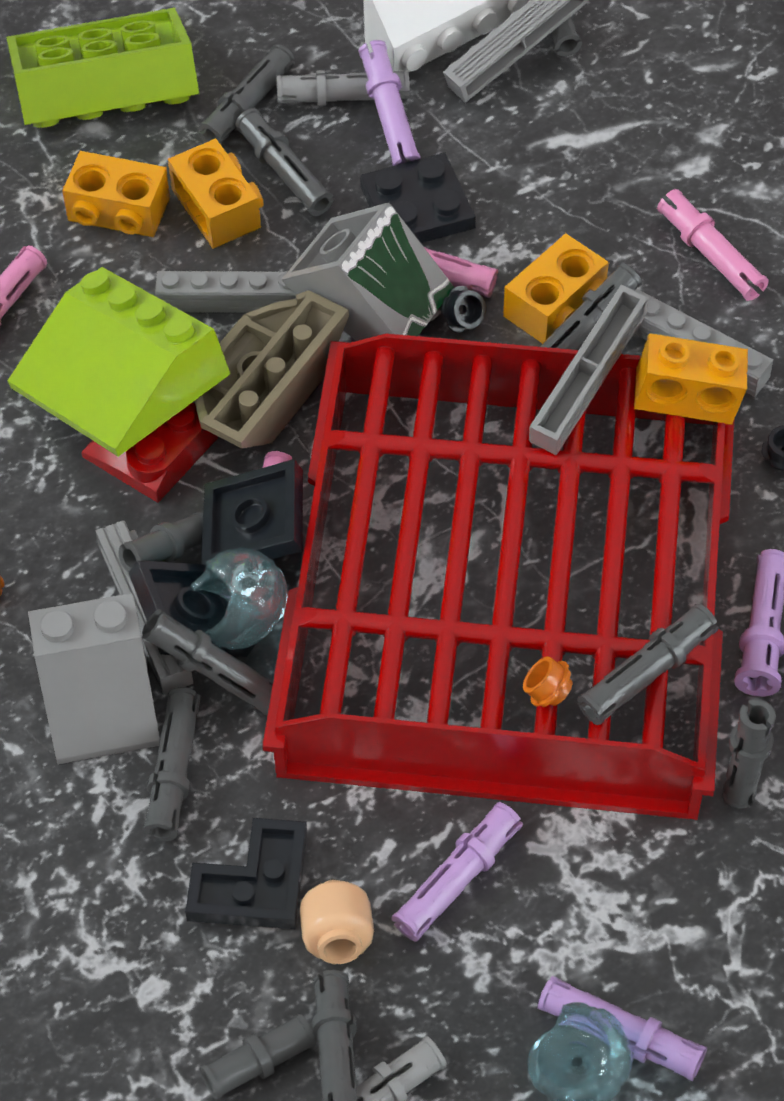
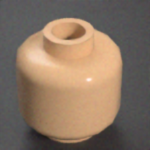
[299,880,374,964]

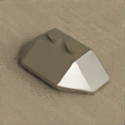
[194,290,349,448]

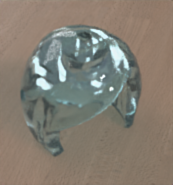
[191,547,288,650]
[527,1002,633,1101]

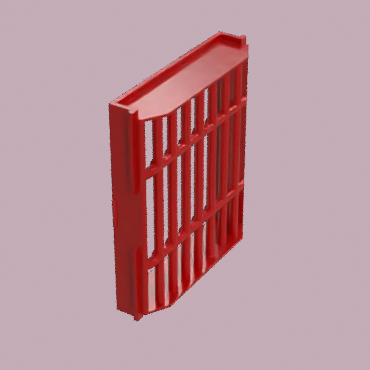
[262,333,735,820]

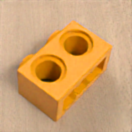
[168,139,264,249]
[62,151,170,237]
[503,233,609,344]
[634,333,748,425]

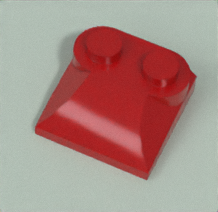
[82,403,218,503]

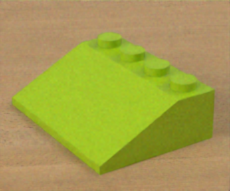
[6,7,199,128]
[7,267,231,457]

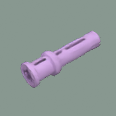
[734,549,784,697]

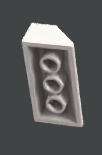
[364,0,530,72]

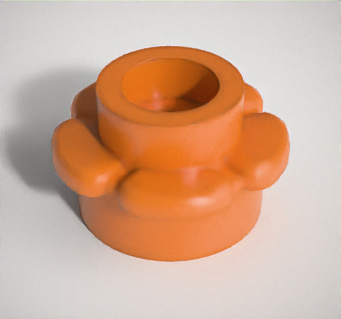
[523,656,572,707]

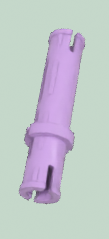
[358,40,421,166]
[391,802,523,942]
[538,976,707,1081]

